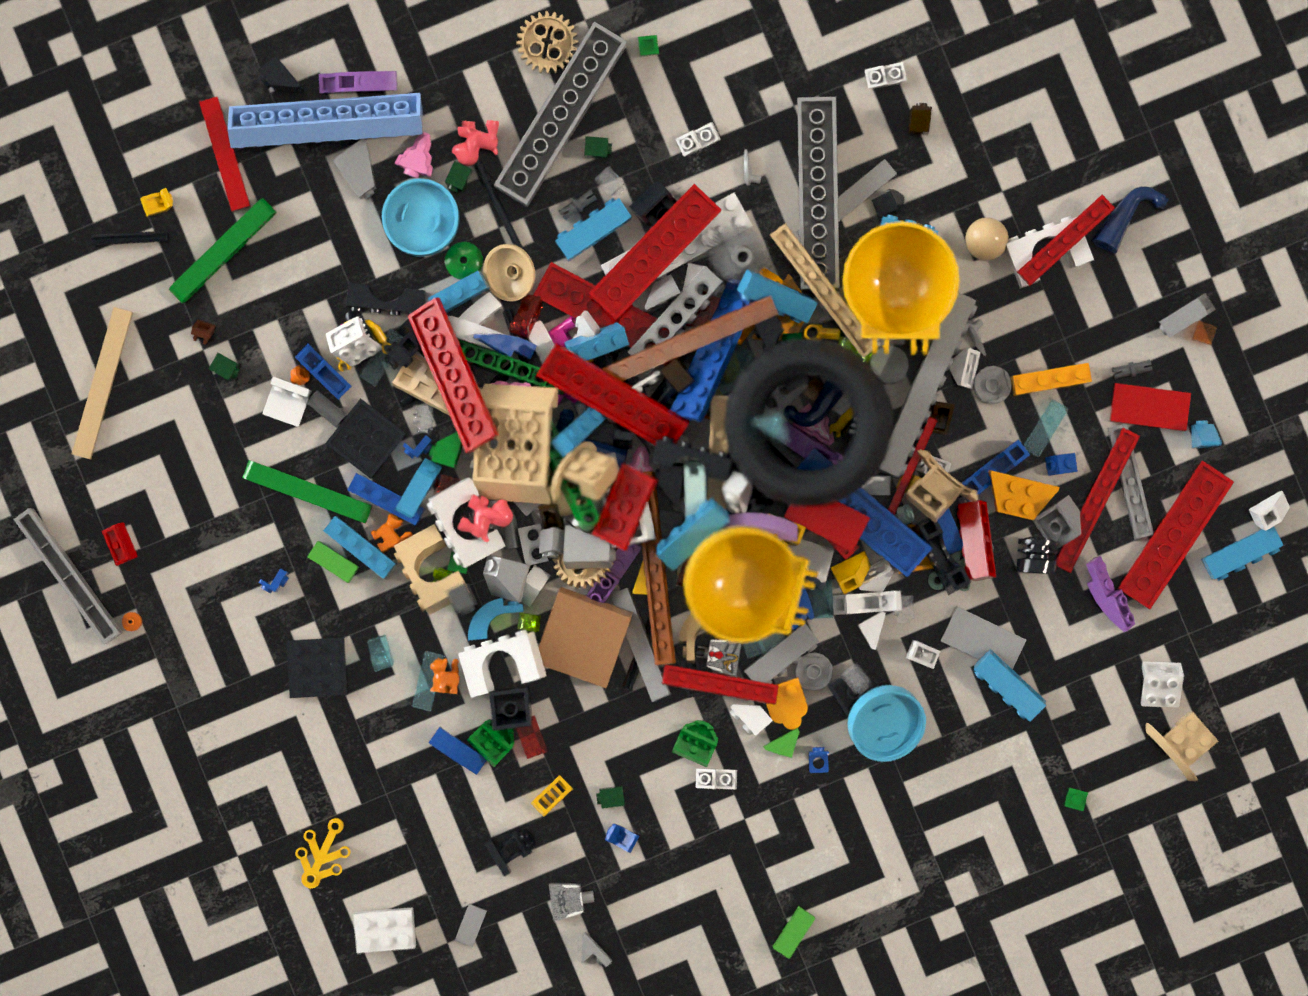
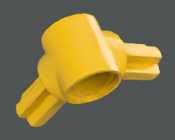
[803,323,840,340]

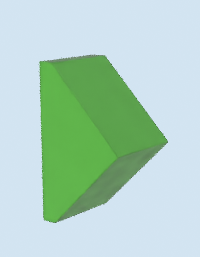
[763,728,799,758]

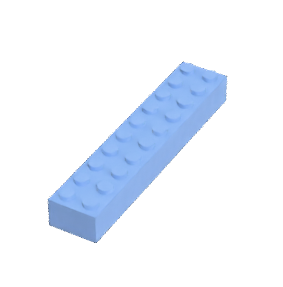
[227,93,423,148]

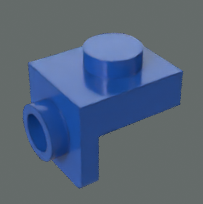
[403,436,433,459]
[1045,453,1078,476]
[259,568,289,594]
[605,823,639,853]

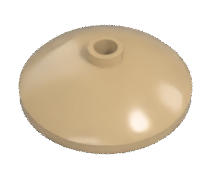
[483,244,535,301]

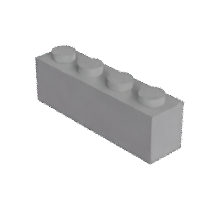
[743,624,819,684]

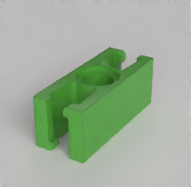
[308,541,360,583]
[773,906,816,959]

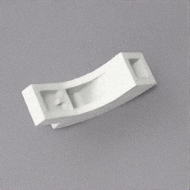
[447,315,505,354]
[832,591,902,615]

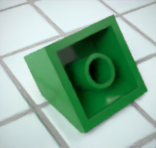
[429,432,463,469]

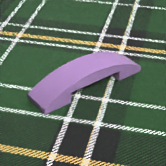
[720,513,798,541]

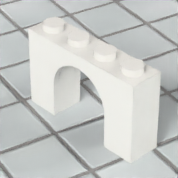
[1006,216,1094,288]
[427,478,505,568]
[458,630,546,698]

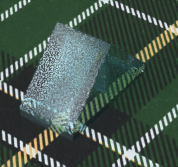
[752,412,789,443]
[812,580,833,619]

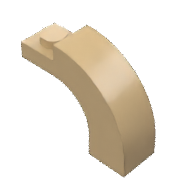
[679,613,703,663]

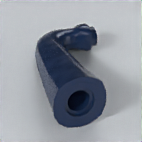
[1092,186,1168,254]
[783,379,844,427]
[556,409,629,470]

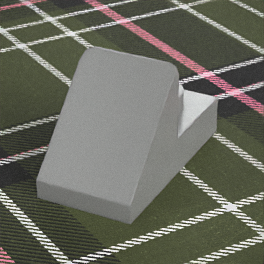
[581,932,612,967]

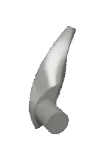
[744,149,761,186]
[969,319,986,356]

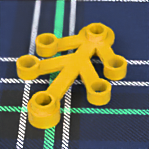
[296,818,351,888]

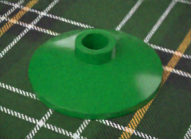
[445,242,483,280]

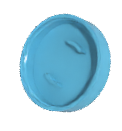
[382,179,459,257]
[848,685,926,762]

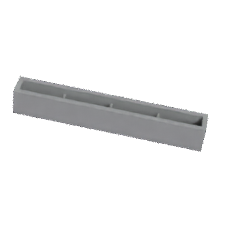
[14,508,123,644]

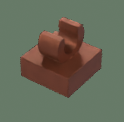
[191,320,216,344]

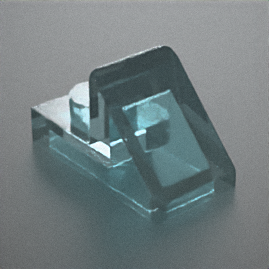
[367,635,394,671]

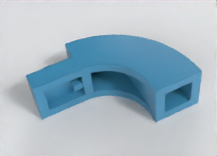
[468,598,524,640]

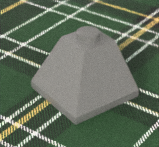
[645,274,680,314]
[1032,495,1081,551]
[483,555,530,603]

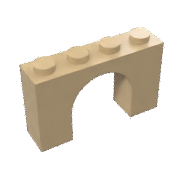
[394,524,470,615]

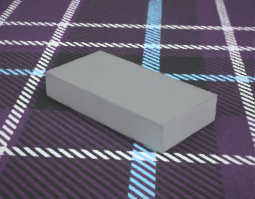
[455,904,487,947]

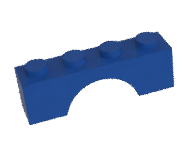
[961,439,1030,502]
[347,473,426,526]

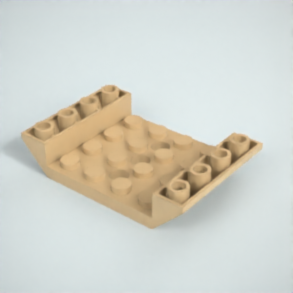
[473,384,558,504]

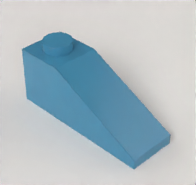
[1191,421,1221,448]
[395,458,442,519]

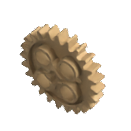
[516,11,579,74]
[553,529,614,589]

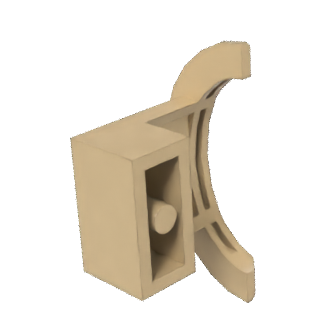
[551,441,618,502]
[906,450,978,523]
[1146,711,1218,782]

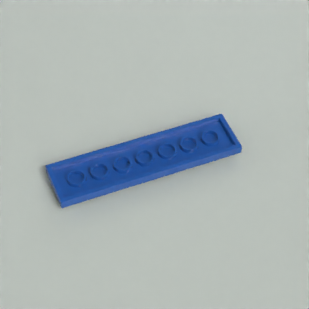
[670,278,755,422]
[798,448,933,577]

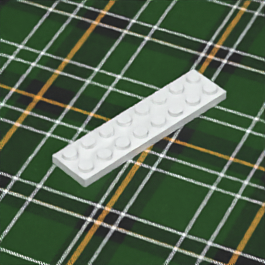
[601,193,753,277]

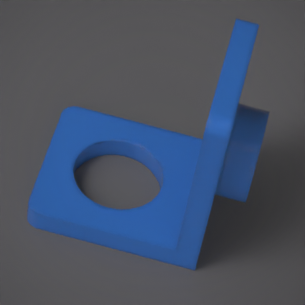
[808,747,829,773]

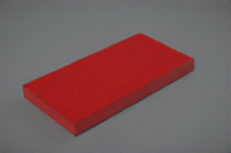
[1110,383,1191,431]
[592,463,657,551]
[784,501,870,552]

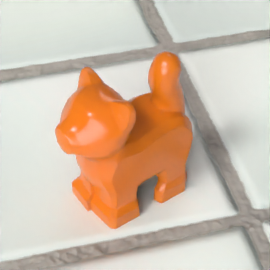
[371,513,412,553]
[430,658,460,694]

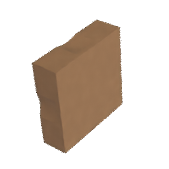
[539,587,633,688]

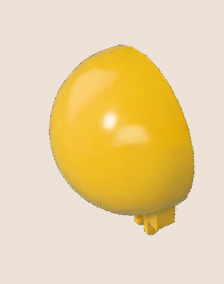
[843,222,960,355]
[684,526,819,643]

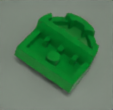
[466,719,515,767]
[672,720,718,768]

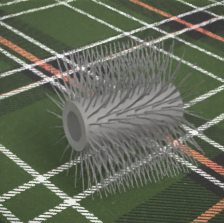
[705,223,771,285]

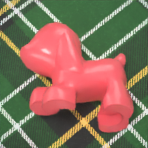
[452,120,499,166]
[458,494,513,542]

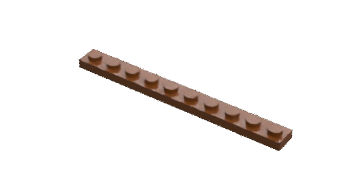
[600,295,778,381]
[642,471,676,665]

